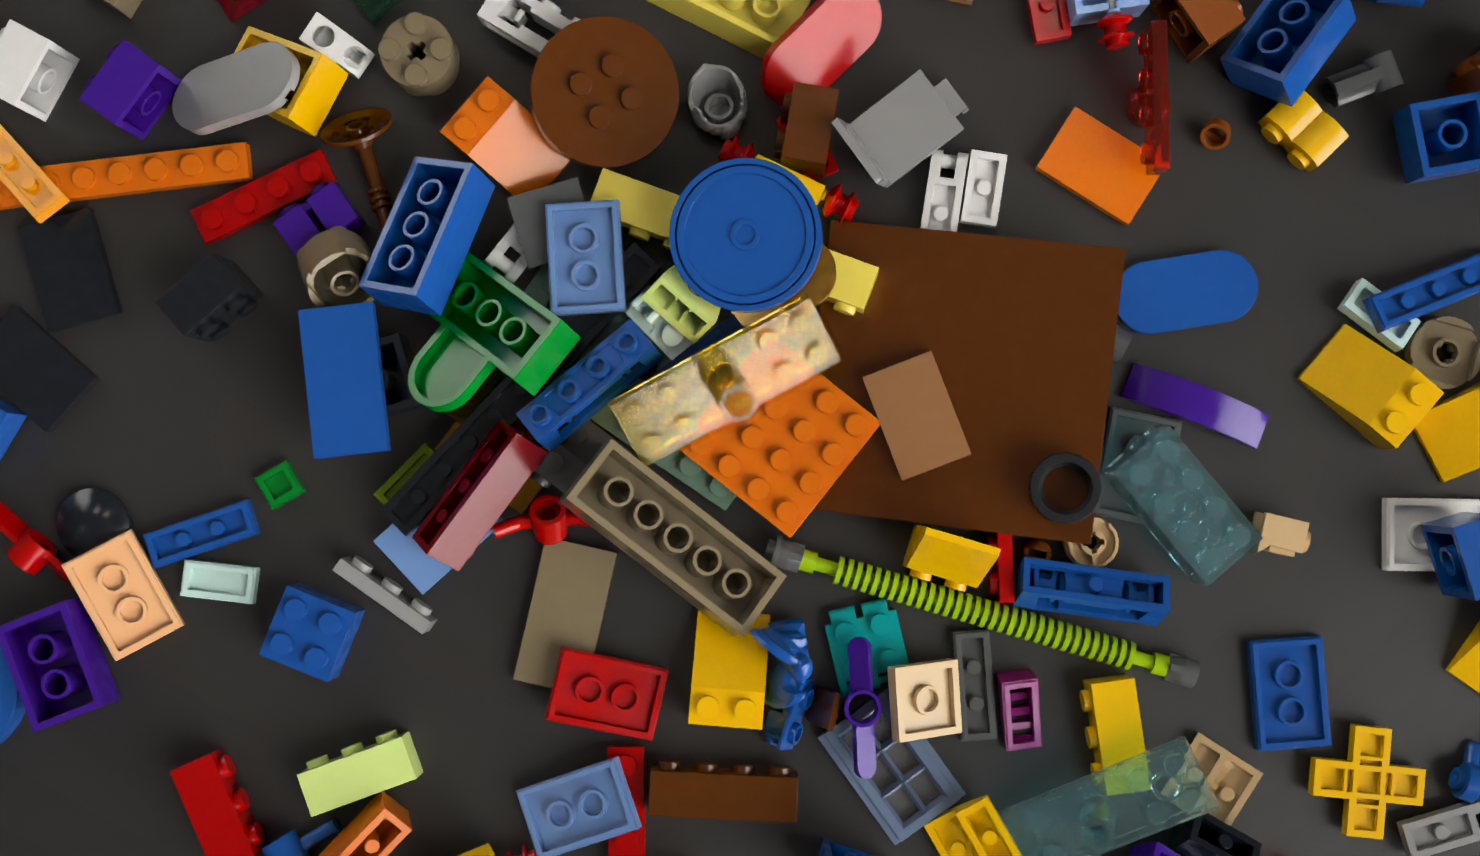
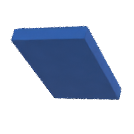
[1246,635,1332,751]

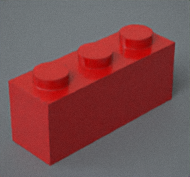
[170,748,265,856]

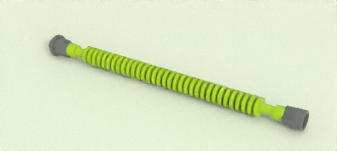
[764,534,1200,689]

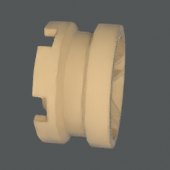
[1062,517,1119,567]

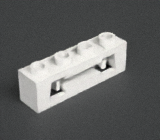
[477,0,581,58]

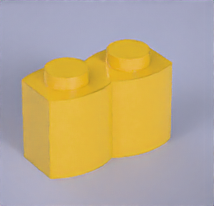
[1258,91,1349,172]

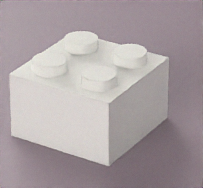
[0,19,80,122]

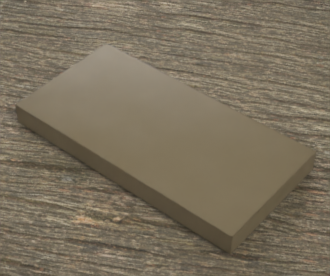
[513,540,618,688]

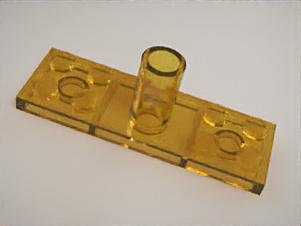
[608,294,841,466]

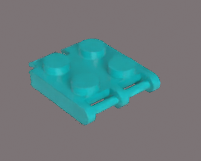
[824,598,909,697]

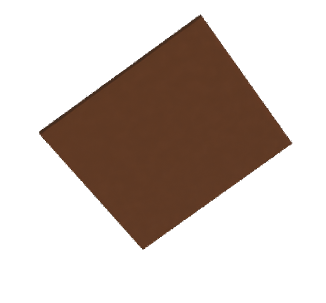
[813,220,1126,545]

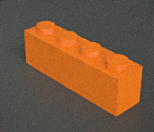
[318,791,412,856]

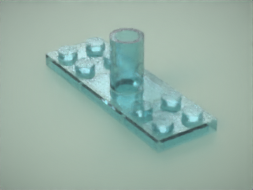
[998,736,1219,856]

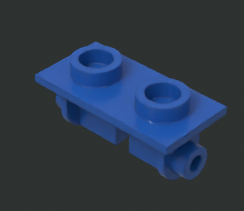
[762,679,815,750]

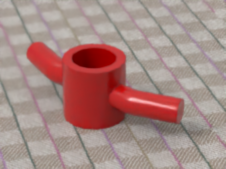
[492,495,592,545]

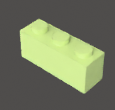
[297,729,423,817]

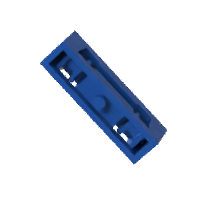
[516,318,663,451]
[1012,557,1170,626]

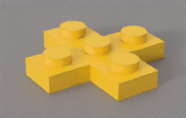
[1308,723,1426,840]

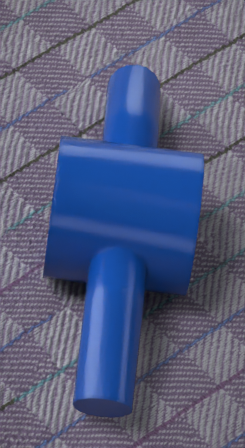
[261,818,341,856]

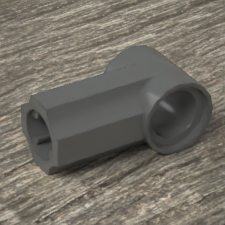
[1323,50,1405,109]

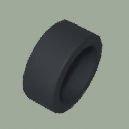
[1029,452,1103,524]

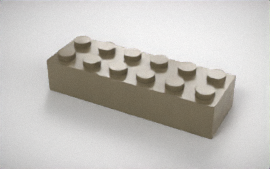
[559,439,786,636]

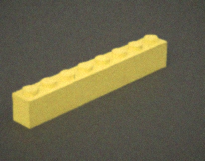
[590,168,879,316]

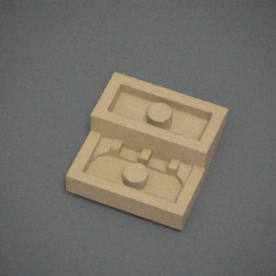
[1159,732,1263,826]

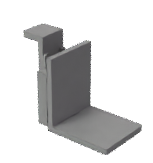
[831,69,969,188]

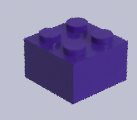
[79,38,182,140]

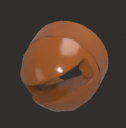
[1200,117,1231,150]
[1021,539,1052,560]

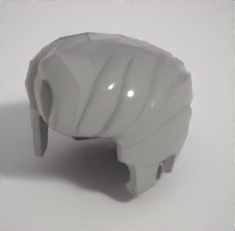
[686,64,748,140]

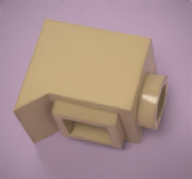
[1246,512,1311,557]

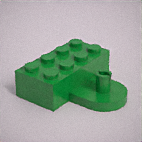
[408,252,581,412]

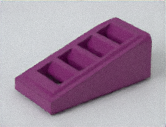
[996,669,1042,751]

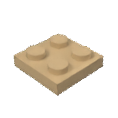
[887,658,962,743]

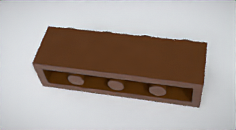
[648,759,799,823]

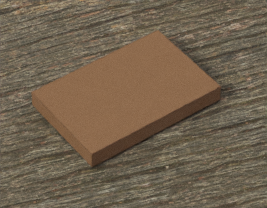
[862,351,972,481]

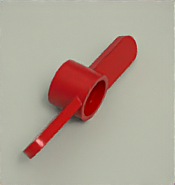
[0,501,75,590]

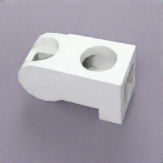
[299,12,375,79]

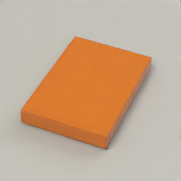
[1035,106,1167,227]

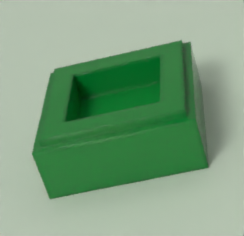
[254,460,307,510]

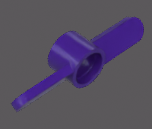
[842,636,882,779]

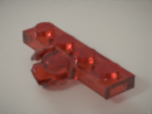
[1125,20,1172,175]

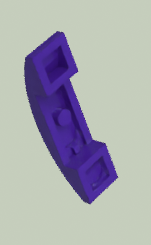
[1120,363,1269,449]

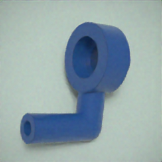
[1448,741,1480,803]

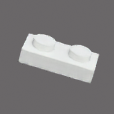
[959,149,1008,228]

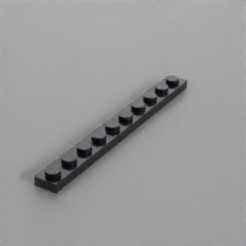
[379,242,661,536]

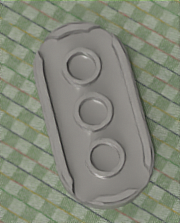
[172,42,300,135]

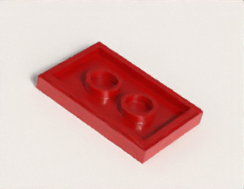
[544,646,669,741]

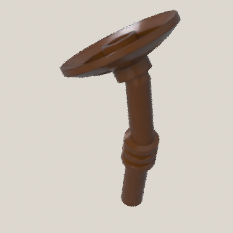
[320,107,393,231]

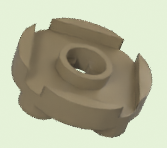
[1405,316,1480,390]

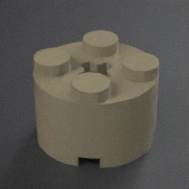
[378,12,460,96]
[297,226,374,308]

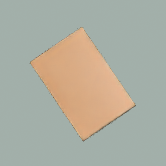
[61,529,185,661]

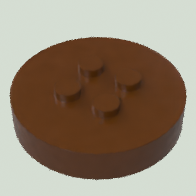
[529,16,679,169]

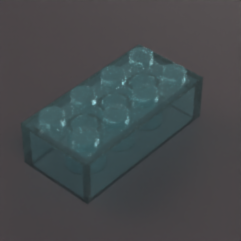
[1101,425,1263,586]

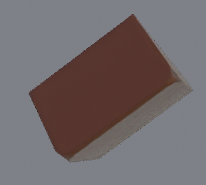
[805,685,842,731]

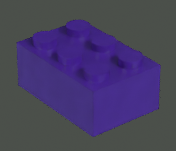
[0,598,121,733]

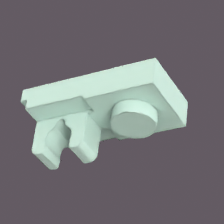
[625,285,693,362]

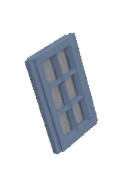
[818,686,966,845]

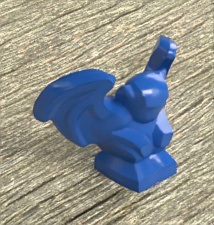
[750,618,813,709]

